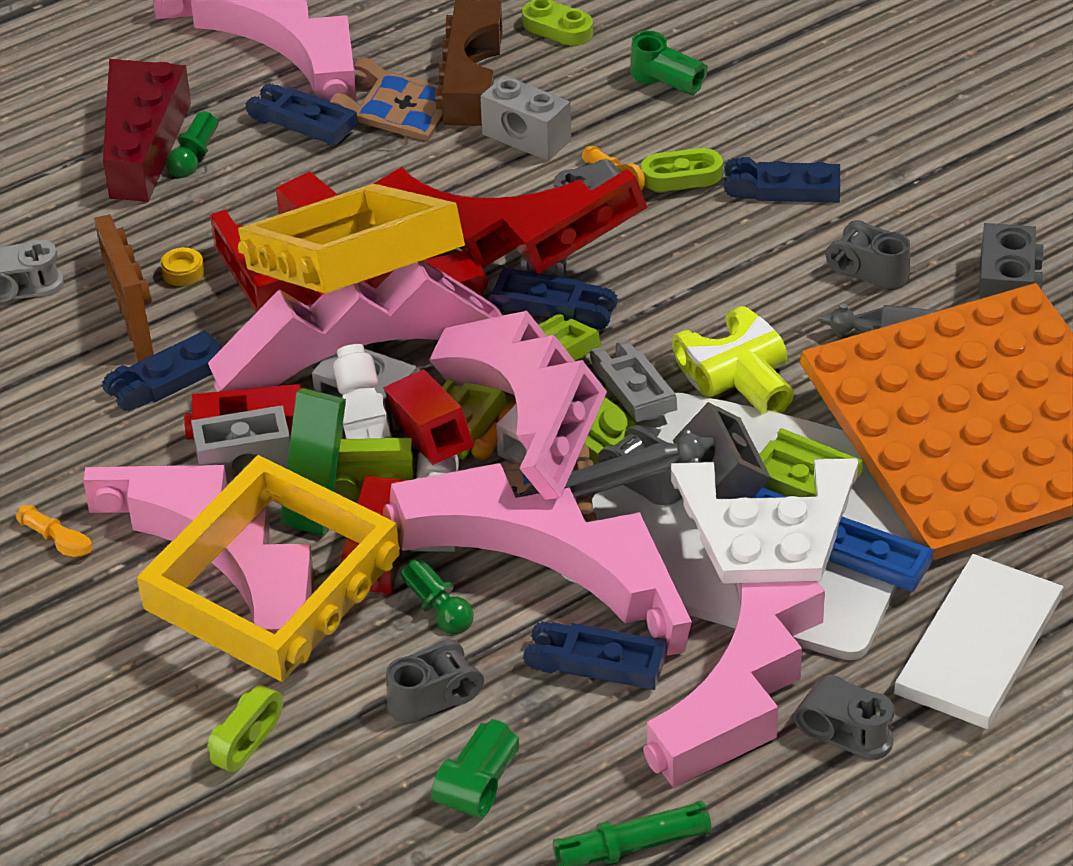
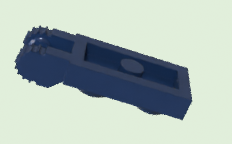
[245,83,358,146]
[724,157,840,203]
[491,267,618,330]
[102,330,223,412]
[522,621,667,690]

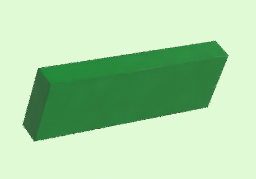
[280,388,346,535]

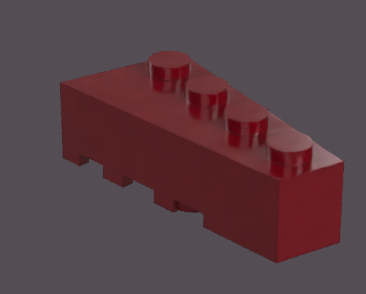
[103,59,191,202]

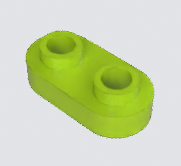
[522,0,593,46]
[641,148,723,193]
[207,685,283,773]

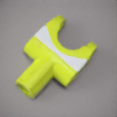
[672,306,794,415]

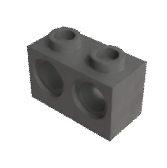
[978,223,1044,299]

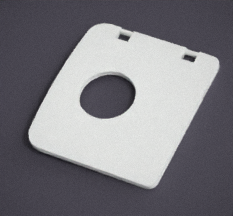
[561,393,916,661]

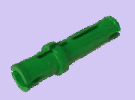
[553,800,711,866]

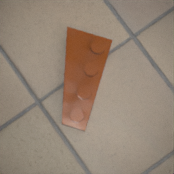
[94,214,154,362]

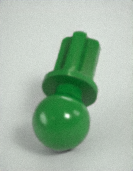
[165,111,219,177]
[401,558,474,634]

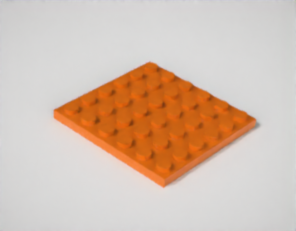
[799,283,1073,560]

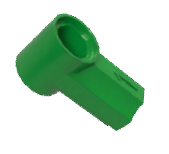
[630,30,708,96]
[431,719,519,819]

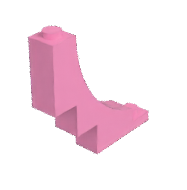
[153,0,357,103]
[208,260,502,392]
[429,311,607,500]
[383,463,692,656]
[83,465,314,662]
[643,497,825,788]

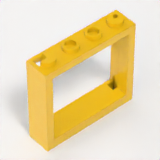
[238,184,465,294]
[137,455,400,682]

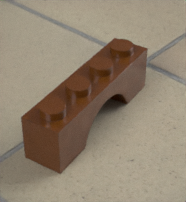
[435,0,503,126]

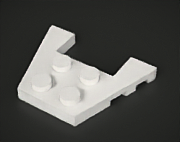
[671,458,858,583]

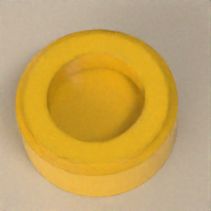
[160,247,204,286]

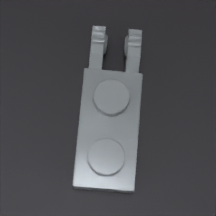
[590,339,678,422]

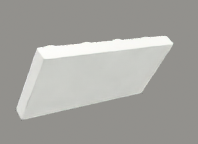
[894,554,1063,729]

